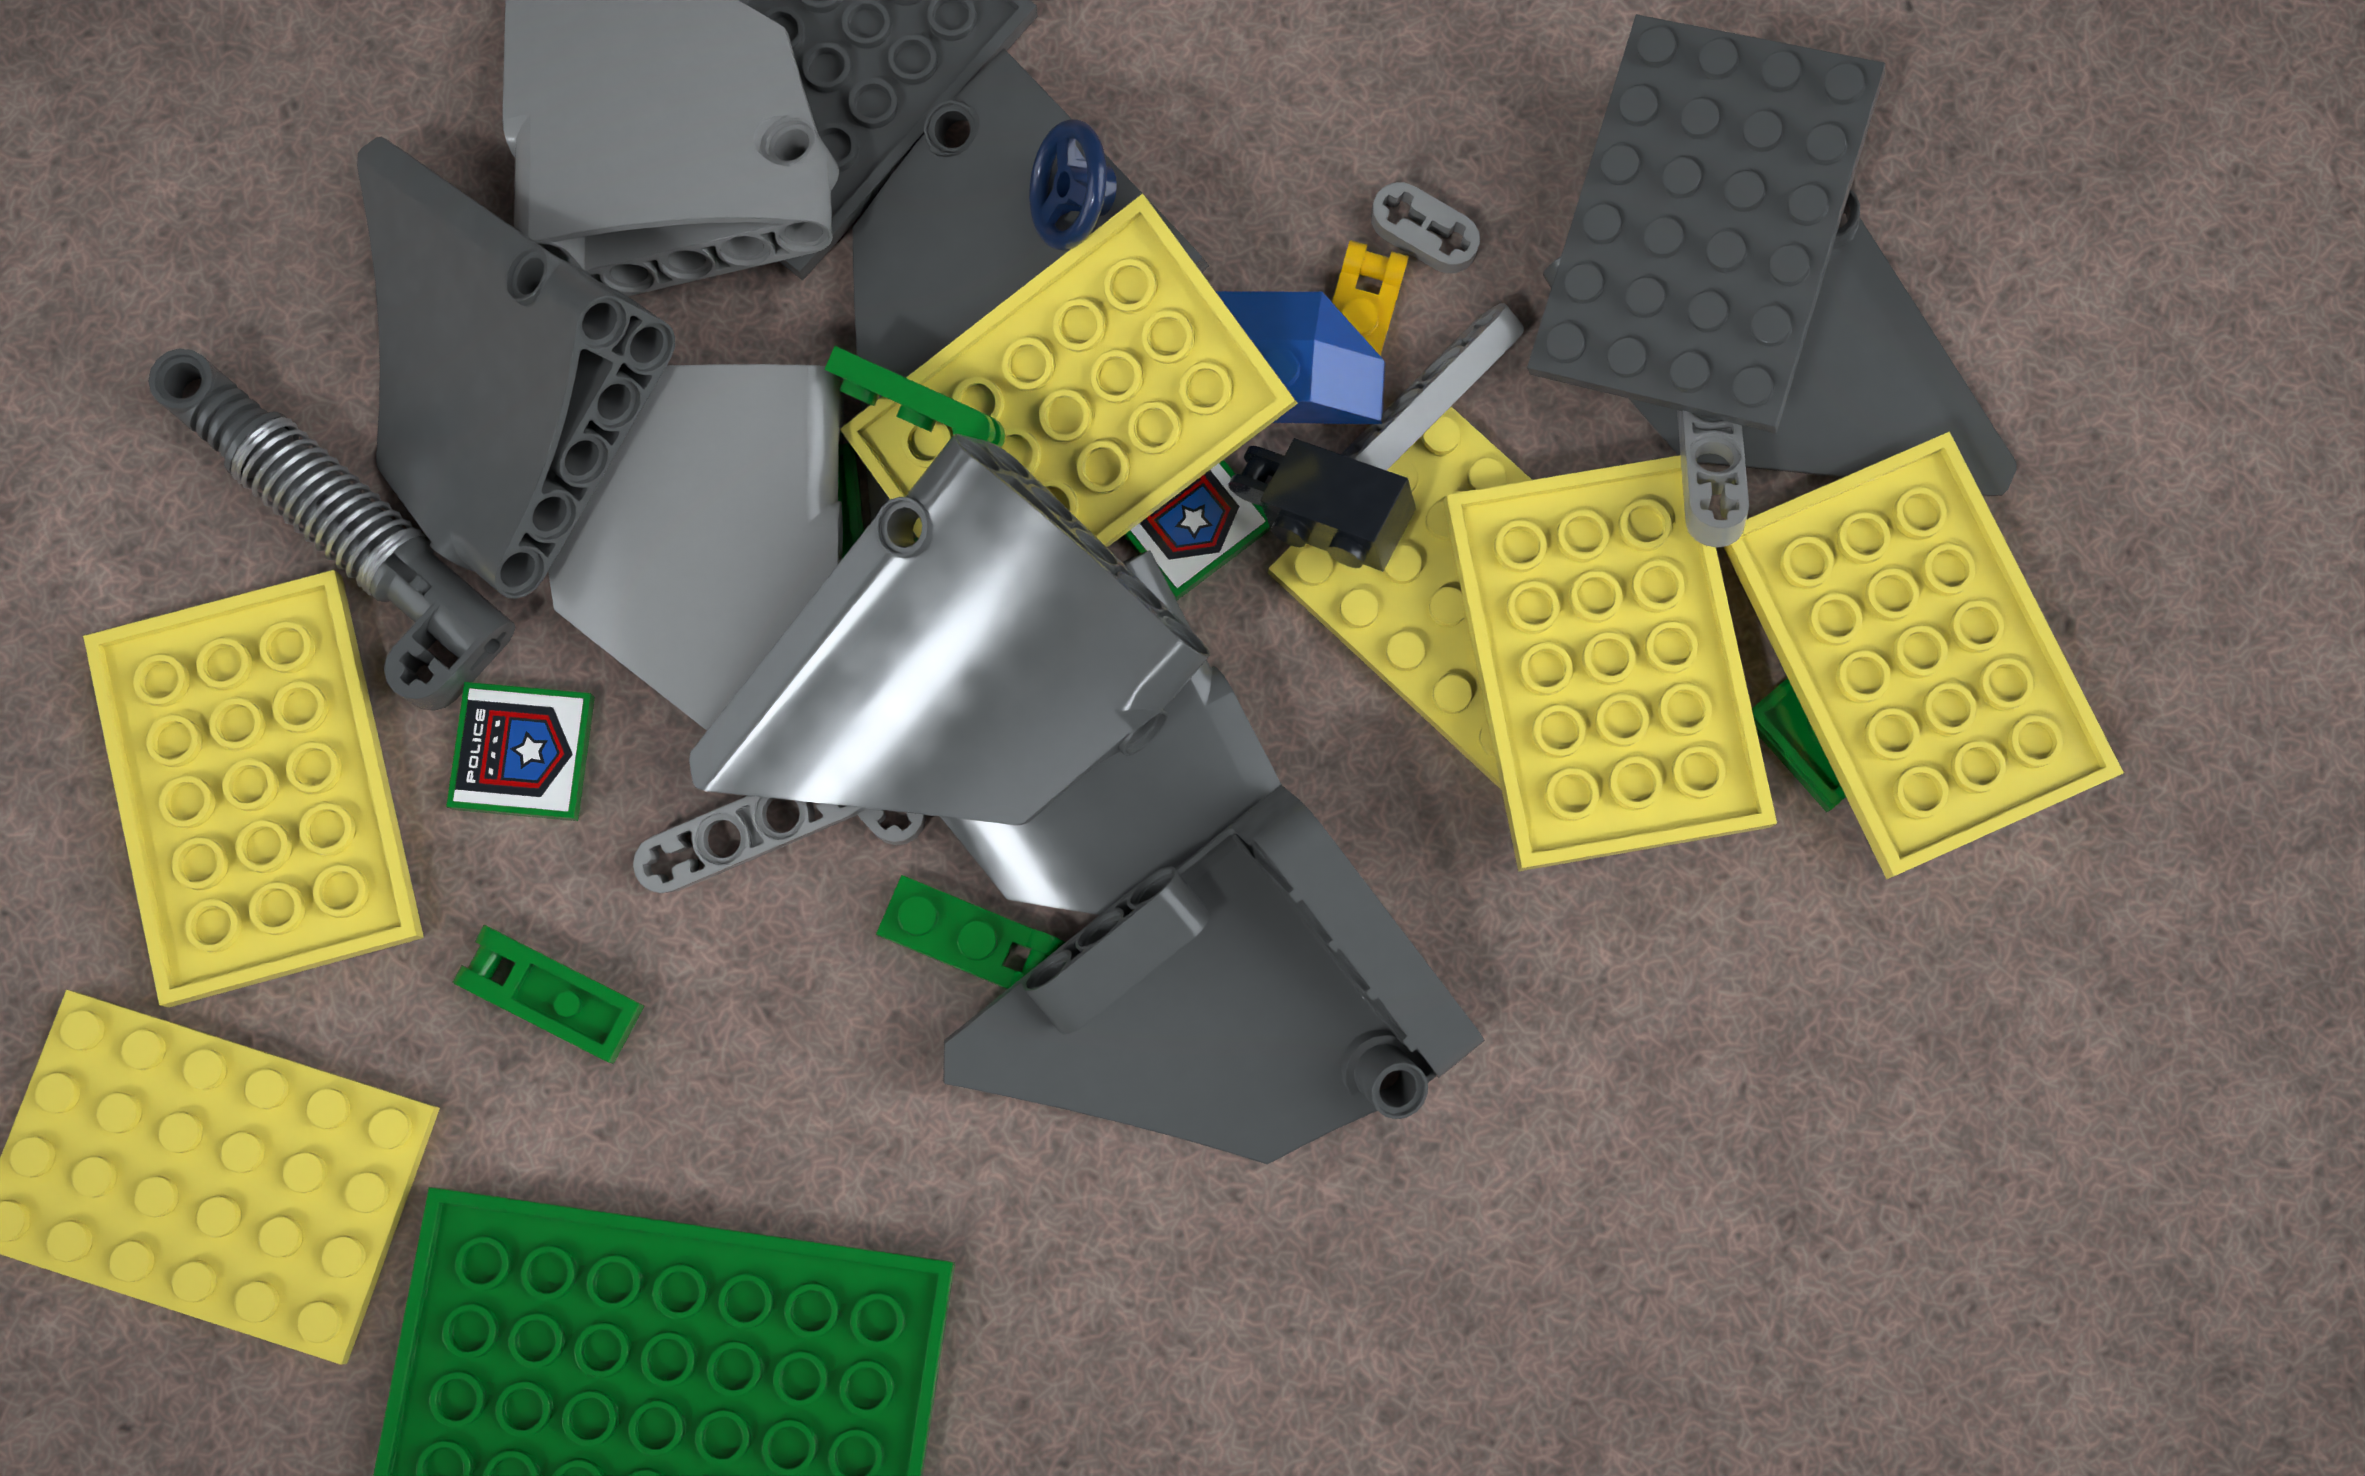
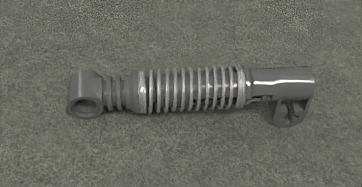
[148,348,516,711]

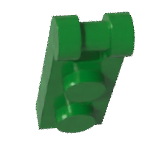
[824,346,1005,447]
[876,875,1066,989]
[452,925,645,1064]

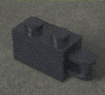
[1228,438,1416,572]

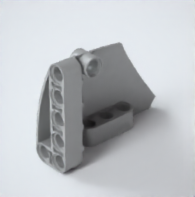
[502,0,839,297]
[548,364,844,805]

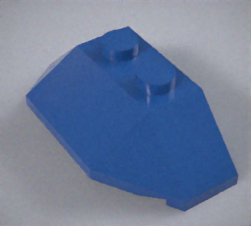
[1216,291,1385,424]

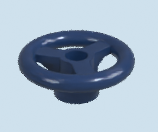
[1029,119,1117,250]

